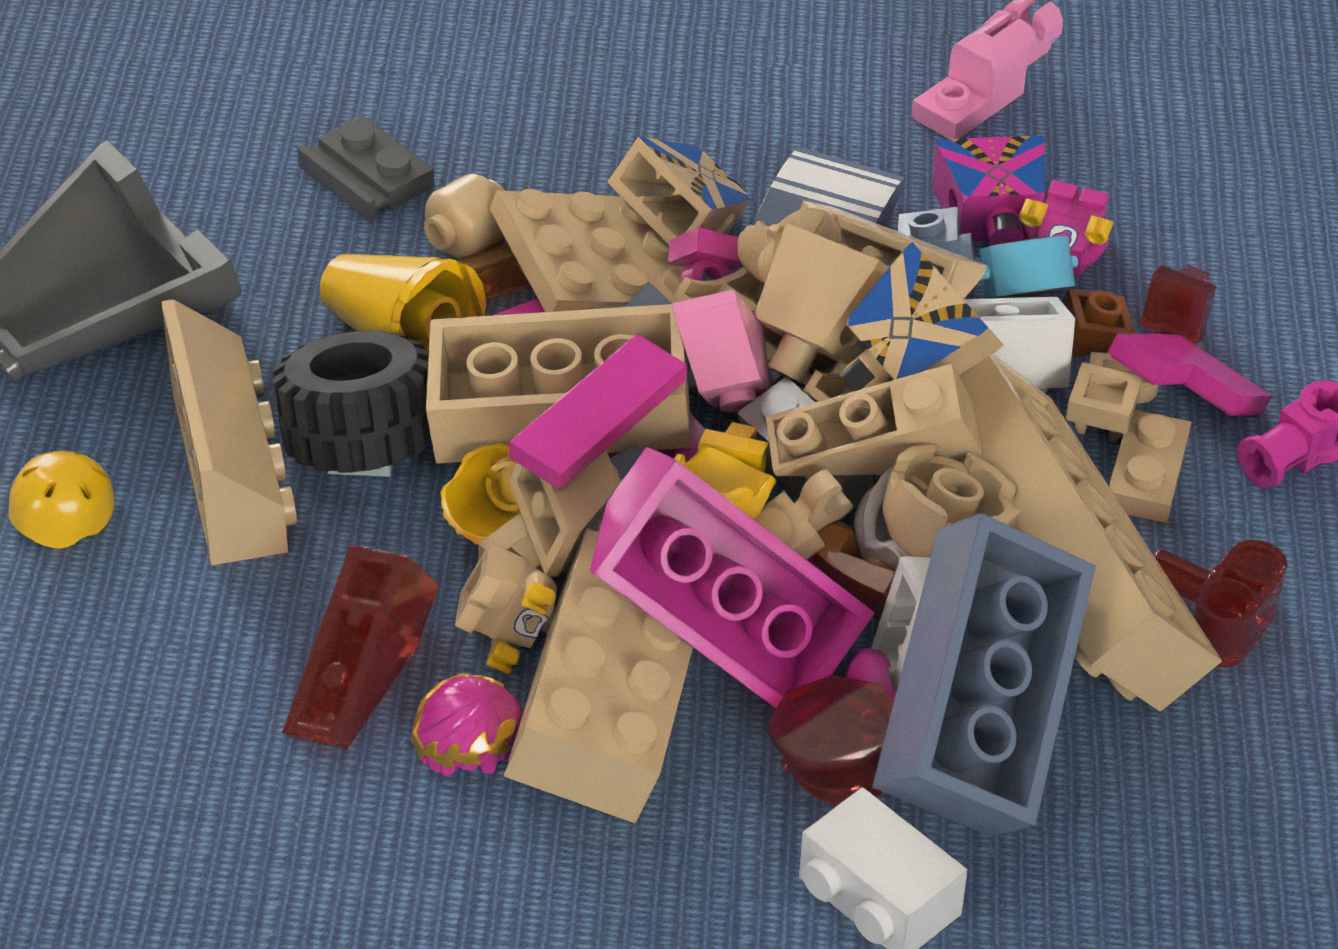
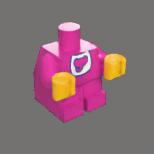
[1019,180,1114,276]

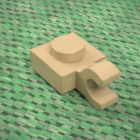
[755,469,853,560]

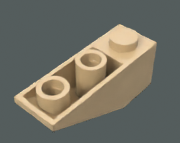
[766,363,983,476]

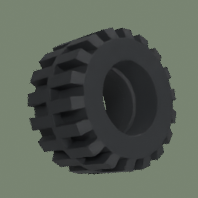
[272,331,432,473]

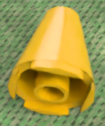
[320,254,486,351]

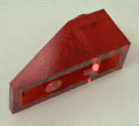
[282,545,439,750]

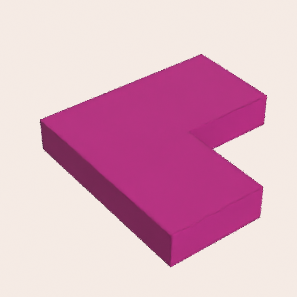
[1108,334,1272,416]

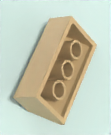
[161,299,297,566]

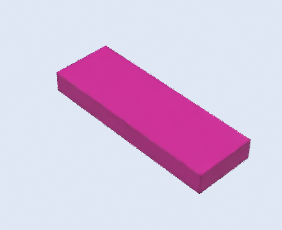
[509,334,687,490]

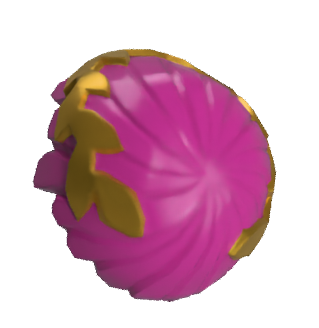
[411,674,524,776]

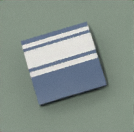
[752,147,905,227]

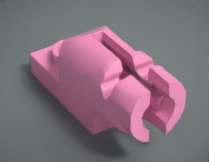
[911,0,1063,139]

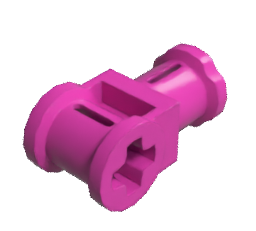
[1237,381,1338,488]

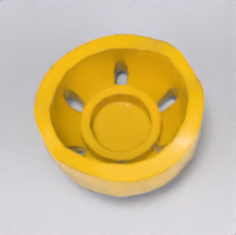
[8,451,115,549]

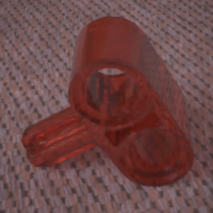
[1154,540,1288,667]

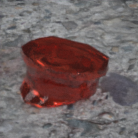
[767,675,894,807]

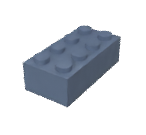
[872,513,1096,836]

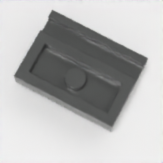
[297,115,435,221]

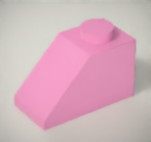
[672,289,772,412]

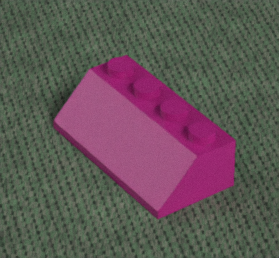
[590,447,875,723]

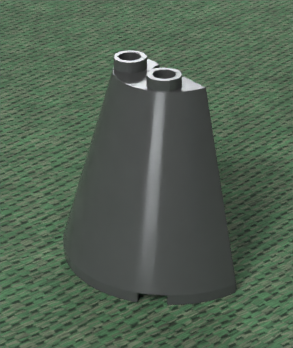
[0,140,242,384]

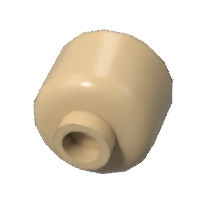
[424,173,505,259]

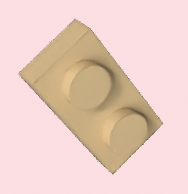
[1109,410,1192,523]

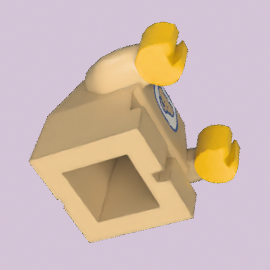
[455,542,557,674]

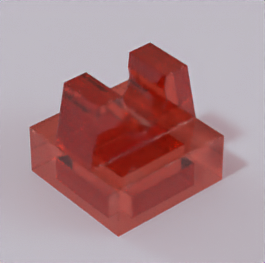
[1140,265,1217,345]

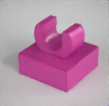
[668,228,744,282]

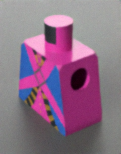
[931,136,1045,246]

